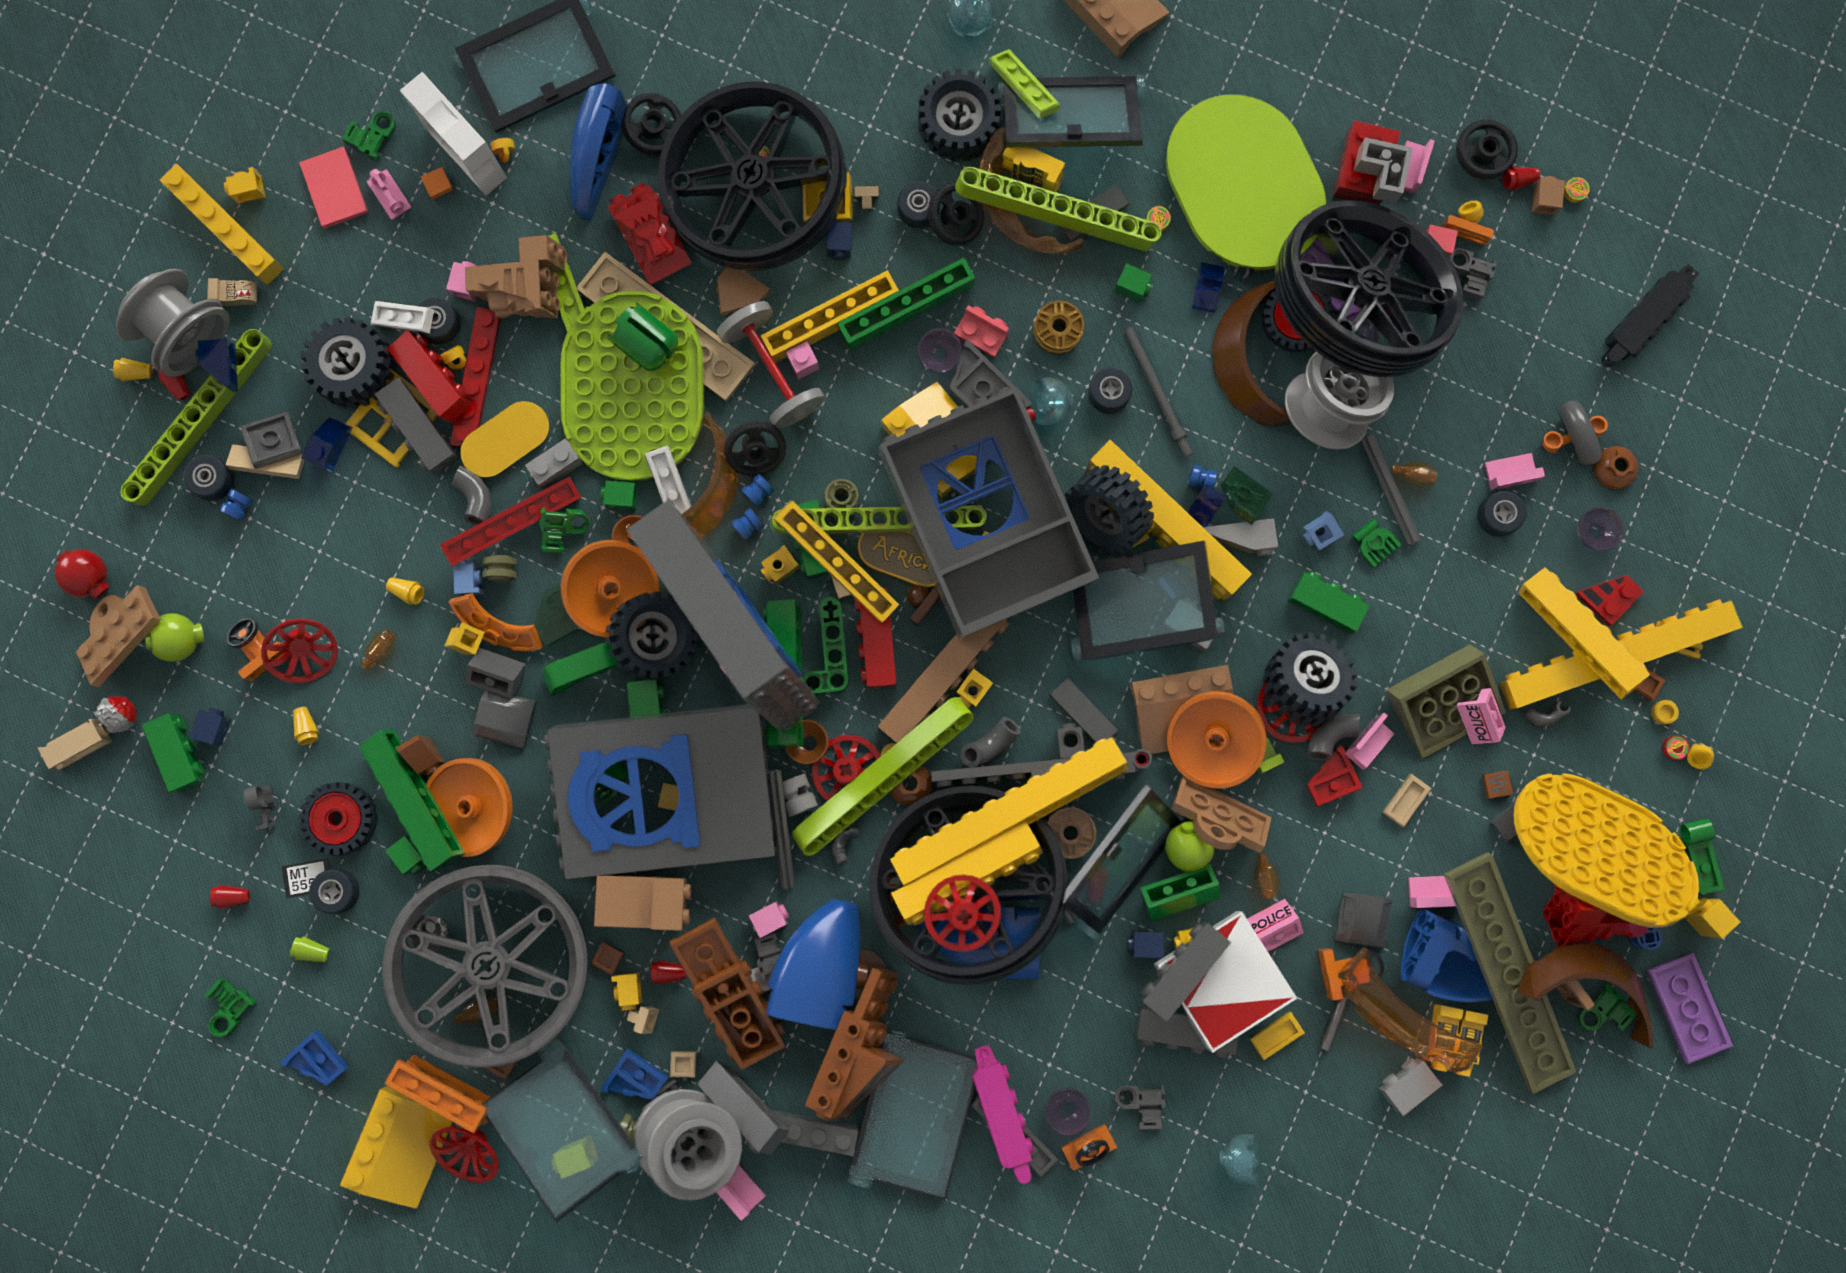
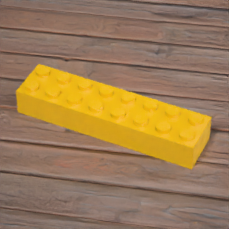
[1086,440,1252,601]

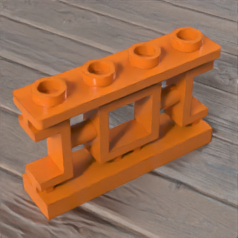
[384,1055,491,1133]

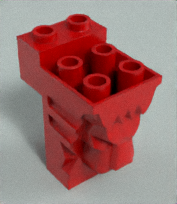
[607,183,692,285]
[1542,884,1649,947]

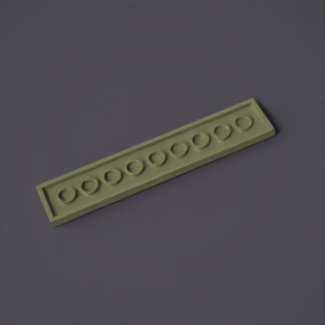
[1444,852,1577,1094]

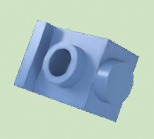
[1303,511,1344,550]
[453,560,484,596]

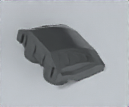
[473,690,537,748]
[1334,892,1393,948]

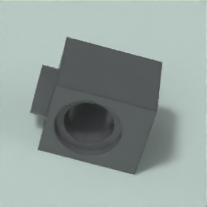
[1056,723,1084,759]

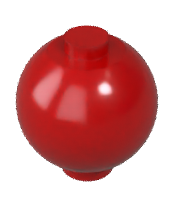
[54,549,110,600]

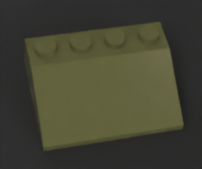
[1386,644,1506,759]

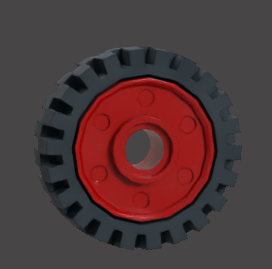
[1262,289,1335,352]
[299,782,377,855]

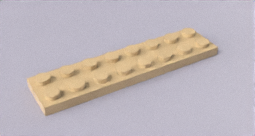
[576,252,755,402]

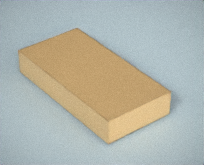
[1382,774,1431,828]

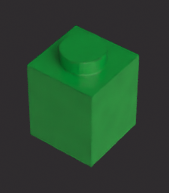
[1114,263,1153,303]
[600,480,638,511]
[385,835,425,875]

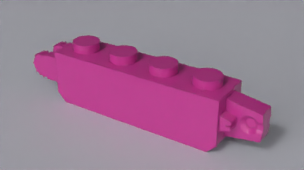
[971,1045,1034,1184]

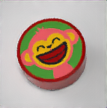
[1662,735,1690,760]

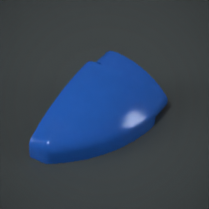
[570,84,627,221]
[766,899,860,1030]
[917,906,1040,980]
[1401,909,1493,1002]

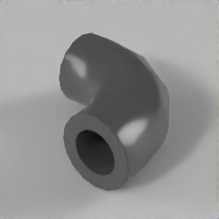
[1559,400,1602,465]
[451,465,492,526]
[1307,713,1360,761]
[960,717,1021,768]

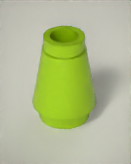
[290,936,330,963]

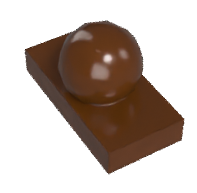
[907,585,940,626]

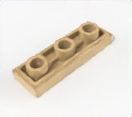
[226,444,305,479]

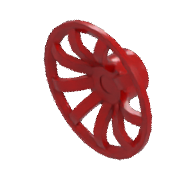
[261,619,338,683]
[1256,683,1323,743]
[812,735,881,801]
[924,874,1001,951]
[429,1127,500,1183]

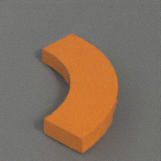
[449,593,544,651]

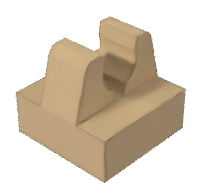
[855,186,879,209]
[627,1007,660,1034]

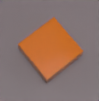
[421,167,453,200]

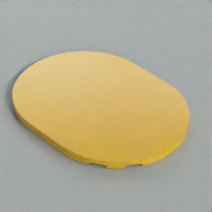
[1514,773,1699,927]

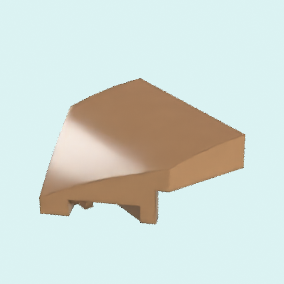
[716,267,770,315]

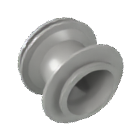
[115,269,230,377]
[1285,352,1394,449]
[634,1089,742,1201]

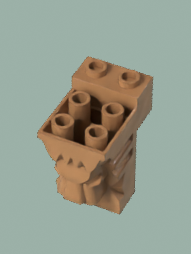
[465,235,567,319]
[594,875,691,930]

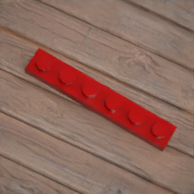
[450,307,501,448]
[439,476,581,566]

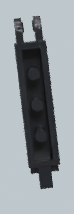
[1601,264,1699,368]

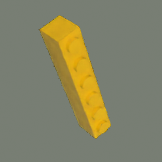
[159,164,284,285]
[761,270,899,363]
[773,501,899,622]
[1518,567,1650,700]
[891,821,1042,925]

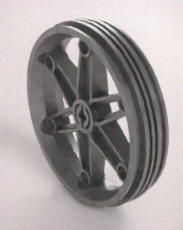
[383,865,587,1067]

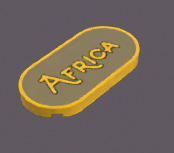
[858,523,935,588]

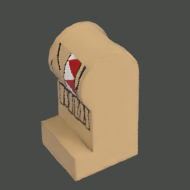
[207,278,257,306]

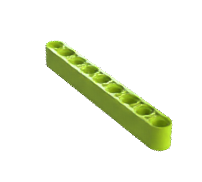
[955,167,1161,251]
[120,329,271,506]
[770,505,987,535]
[792,697,974,856]

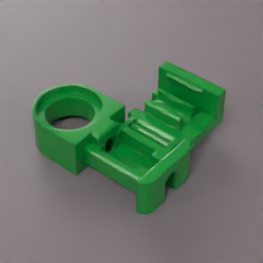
[342,111,396,161]
[539,507,590,553]
[204,978,257,1037]
[1577,984,1637,1031]

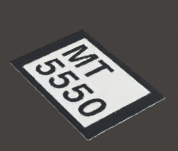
[282,858,329,898]

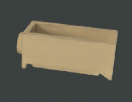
[38,719,112,770]

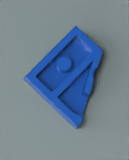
[280,1029,349,1085]
[600,1048,669,1099]

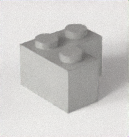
[1354,137,1412,203]

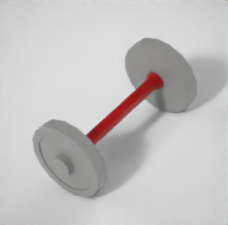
[717,301,826,429]

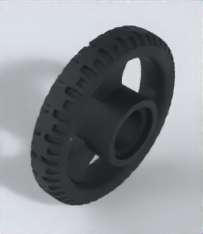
[622,93,681,155]
[1456,119,1518,180]
[927,182,984,245]
[724,420,786,477]

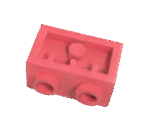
[953,306,1009,358]

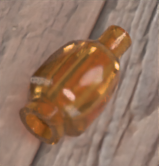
[1392,462,1438,486]
[360,629,397,670]
[1254,853,1280,899]
[454,996,499,1024]

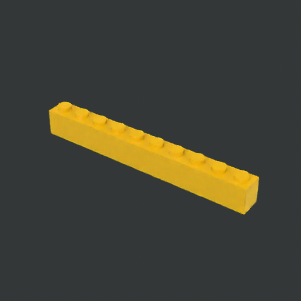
[1499,599,1743,710]
[890,737,1129,886]

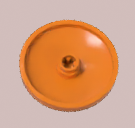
[560,540,659,637]
[1167,691,1267,788]
[426,758,513,857]

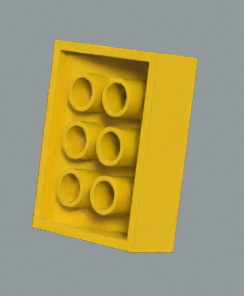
[881,382,990,499]
[340,1086,453,1209]

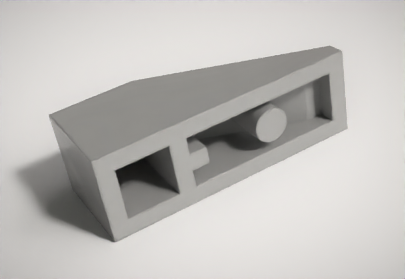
[1203,518,1278,556]

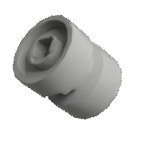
[782,774,818,817]

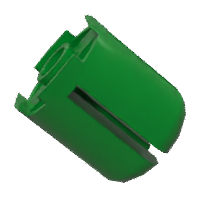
[607,302,678,372]

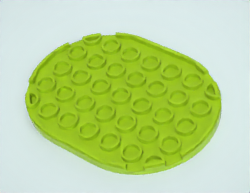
[1165,95,1326,270]
[561,290,704,481]

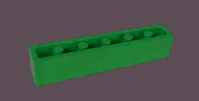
[837,258,975,351]
[763,599,803,749]
[359,729,465,872]

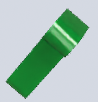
[803,597,849,695]
[541,642,617,696]

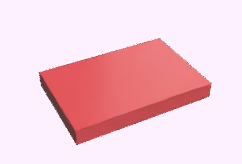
[299,147,369,229]

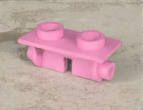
[367,169,412,220]

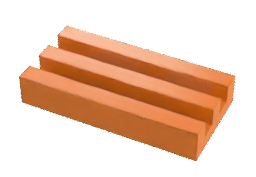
[1442,215,1494,246]

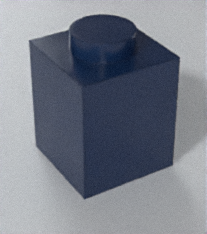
[827,222,853,260]
[189,707,231,746]
[1127,931,1164,958]

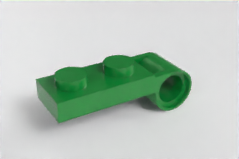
[1680,819,1725,895]

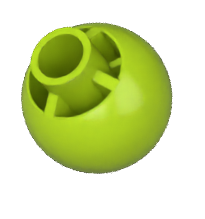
[144,613,204,662]
[1165,821,1215,873]

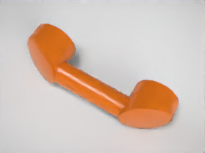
[1542,416,1608,453]

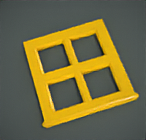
[343,369,438,467]

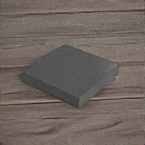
[241,411,302,469]

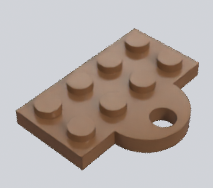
[76,585,161,687]
[1171,775,1272,853]

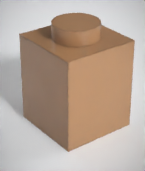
[1531,176,1565,216]

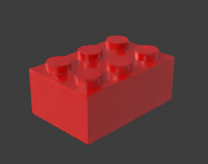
[1333,120,1400,205]

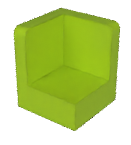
[1256,738,1284,774]

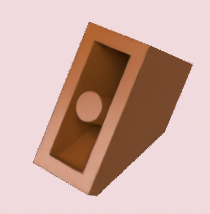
[396,735,445,776]

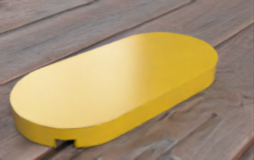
[461,401,549,477]

